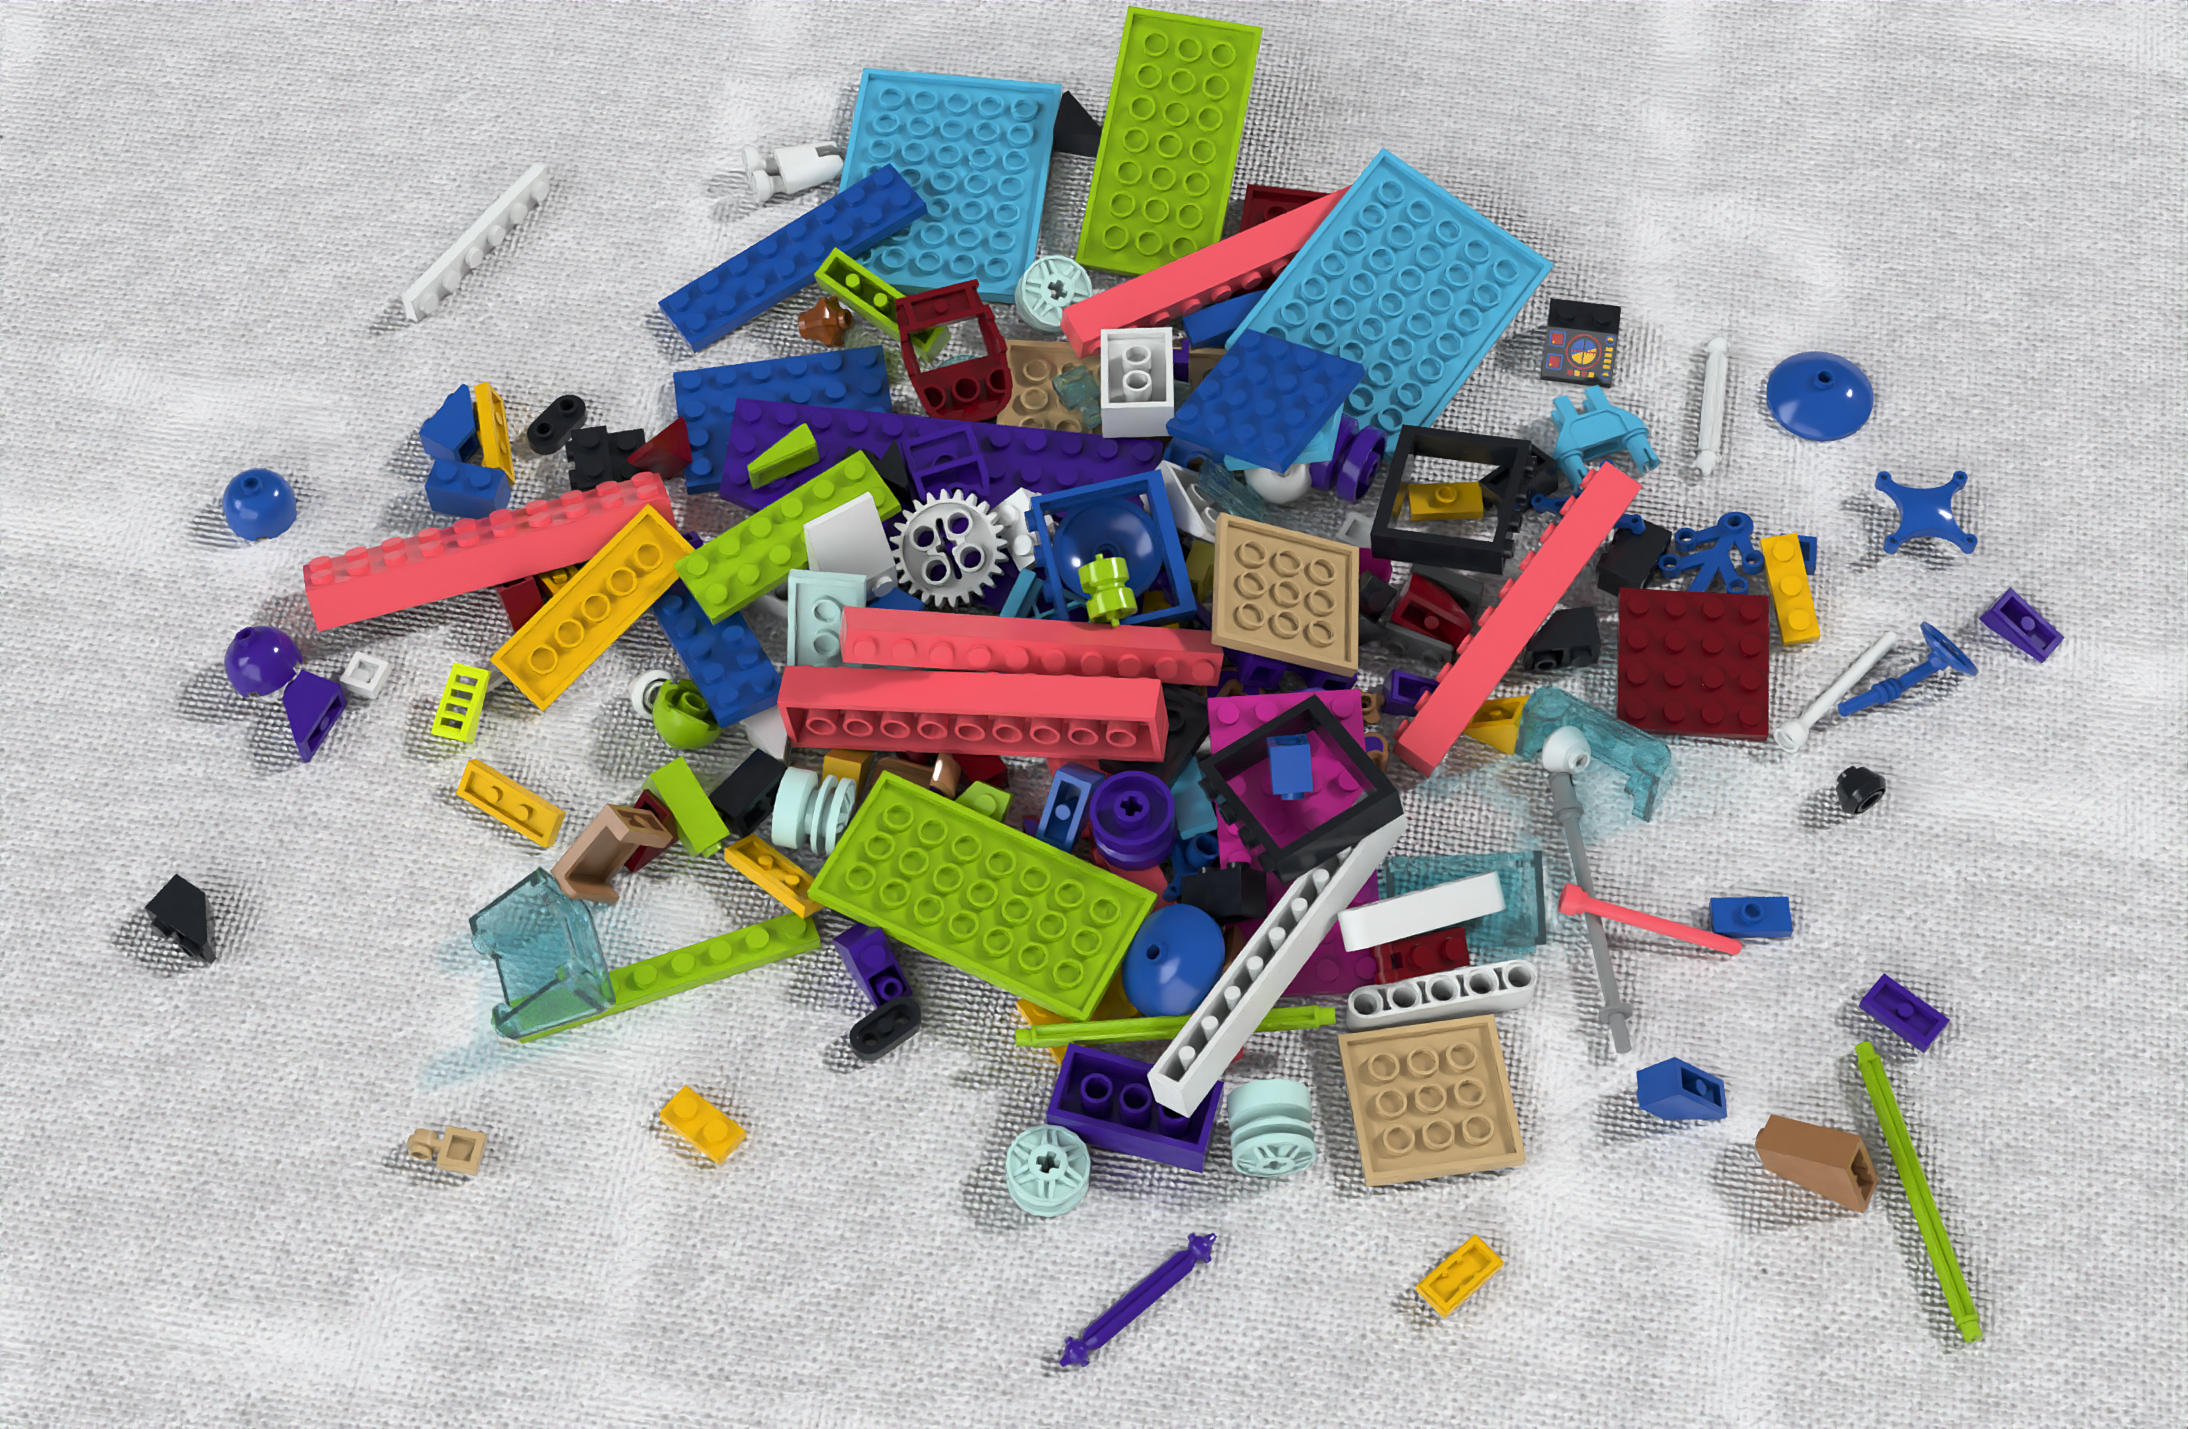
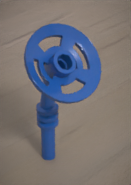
[1838,621,1979,717]

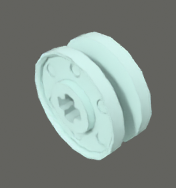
[1014,255,1093,334]
[1005,1124,1091,1217]

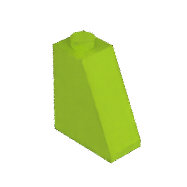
[641,756,730,859]

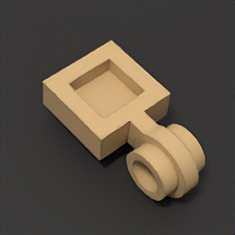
[407,1126,488,1176]

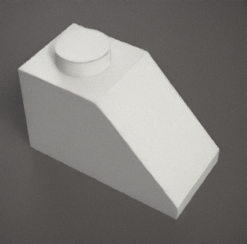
[740,705,792,768]

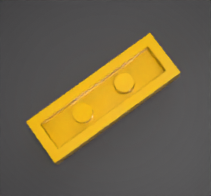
[473,381,516,487]
[1759,533,1821,647]
[456,759,566,848]
[724,833,826,919]

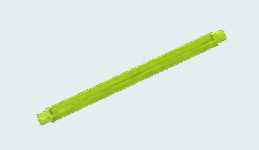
[1015,1005,1336,1049]
[1854,1041,1983,1344]

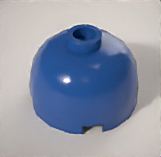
[222,468,297,541]

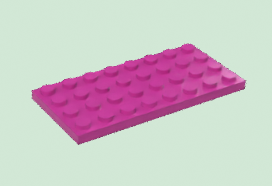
[1207,689,1379,998]

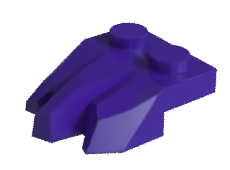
[900,422,990,504]

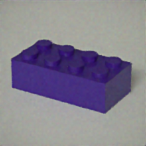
[1047,1043,1224,1174]

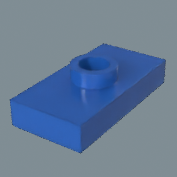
[1709,896,1793,938]

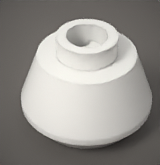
[629,670,677,720]
[1542,725,1591,775]

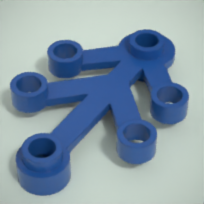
[1658,512,1764,595]

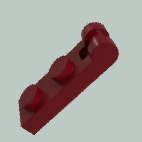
[1369,926,1470,985]

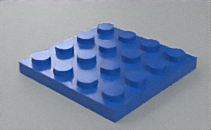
[1165,328,1366,474]

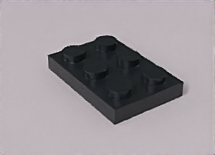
[1098,683,1209,790]

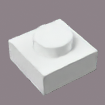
[1335,511,1374,549]
[339,651,392,699]

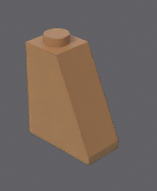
[1755,1114,1879,1214]

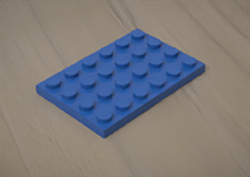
[673,345,893,495]

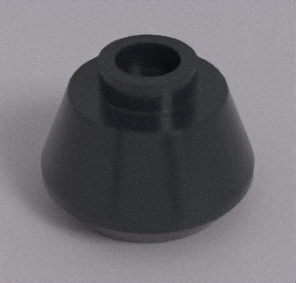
[1836,766,1886,815]

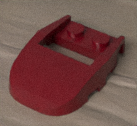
[895,279,1013,422]

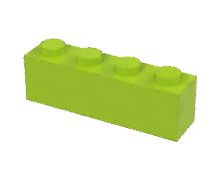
[814,247,951,365]

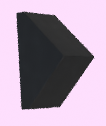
[1053,91,1102,158]

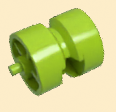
[1078,554,1138,628]

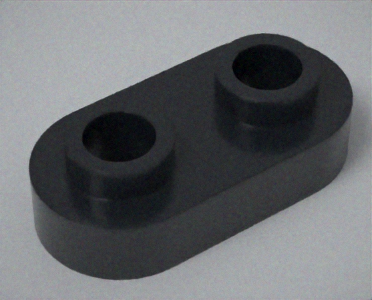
[527,395,588,455]
[849,996,922,1061]

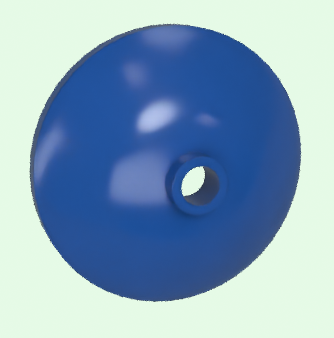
[1766,351,1874,441]
[1052,499,1163,600]
[1121,904,1225,1017]

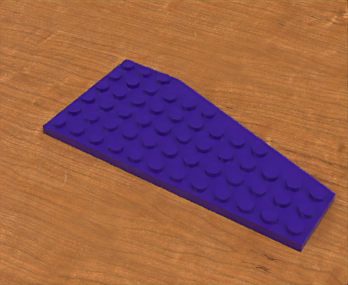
[719,398,1163,623]

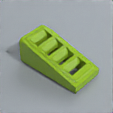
[747,423,819,489]

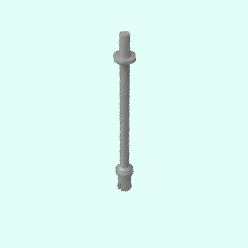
[1549,772,1633,1054]

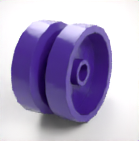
[1309,413,1388,505]
[1089,771,1178,871]

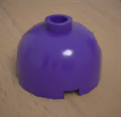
[224,626,303,698]

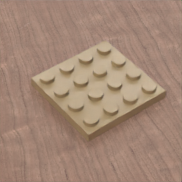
[1211,512,1359,678]
[1337,1014,1526,1187]

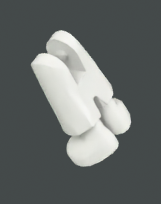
[742,141,844,203]

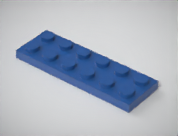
[650,578,782,729]

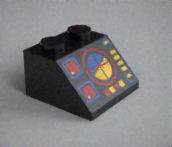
[1540,298,1621,388]

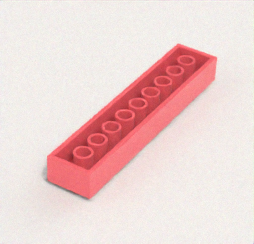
[303,472,678,632]
[777,665,1169,762]

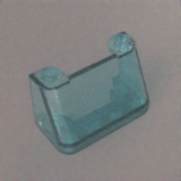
[1515,686,1679,823]
[1380,850,1547,954]
[468,867,616,1040]

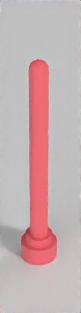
[1557,882,1742,955]

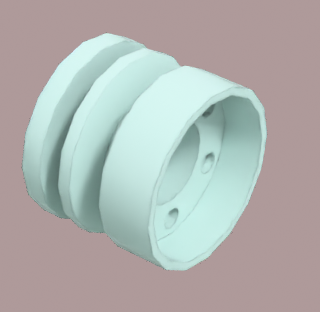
[771,767,857,856]
[1227,1079,1317,1177]

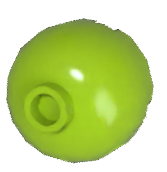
[652,679,724,750]

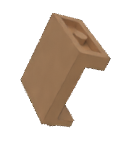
[550,803,673,904]

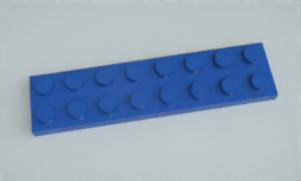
[658,163,928,353]

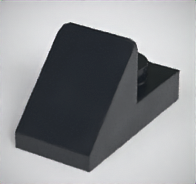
[842,439,911,504]
[1358,570,1398,646]

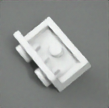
[988,487,1059,572]

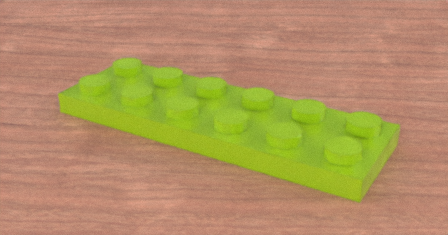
[673,450,902,626]

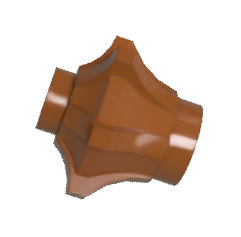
[798,296,853,348]

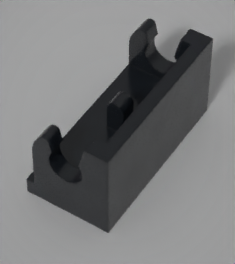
[1478,443,1559,521]
[708,748,788,839]

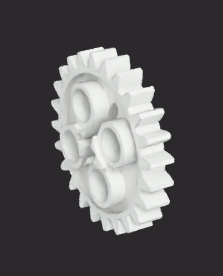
[890,489,1010,609]

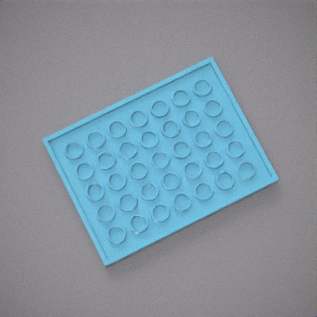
[838,68,1062,304]
[1224,148,1554,464]

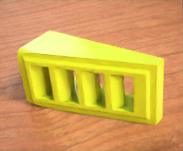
[431,663,491,744]

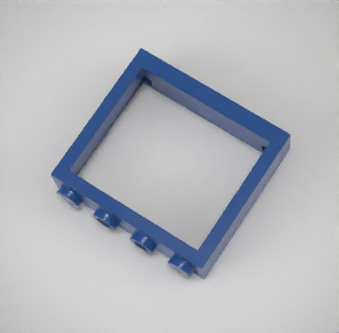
[1024,469,1197,627]

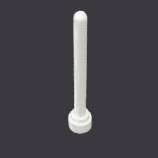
[1774,631,1898,753]

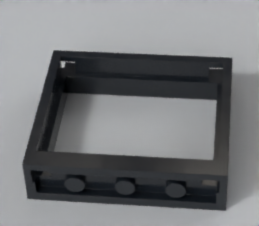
[1370,424,1537,576]
[1197,694,1404,886]

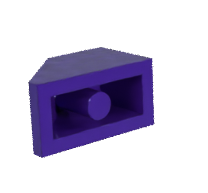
[282,669,347,762]

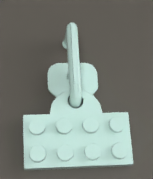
[787,569,998,673]

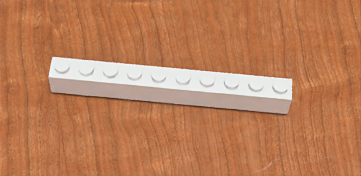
[1147,791,1408,1118]

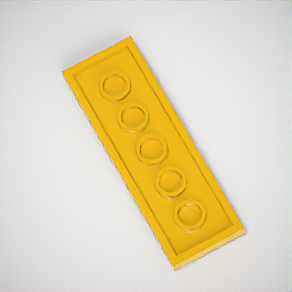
[489,503,695,713]

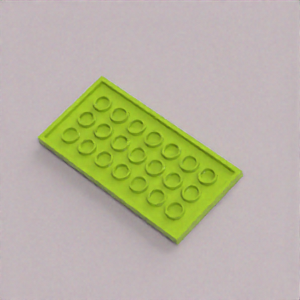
[1075,6,1263,277]
[807,770,1158,1022]

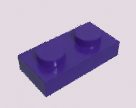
[1859,973,1950,1054]

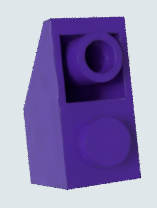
[832,923,914,1009]

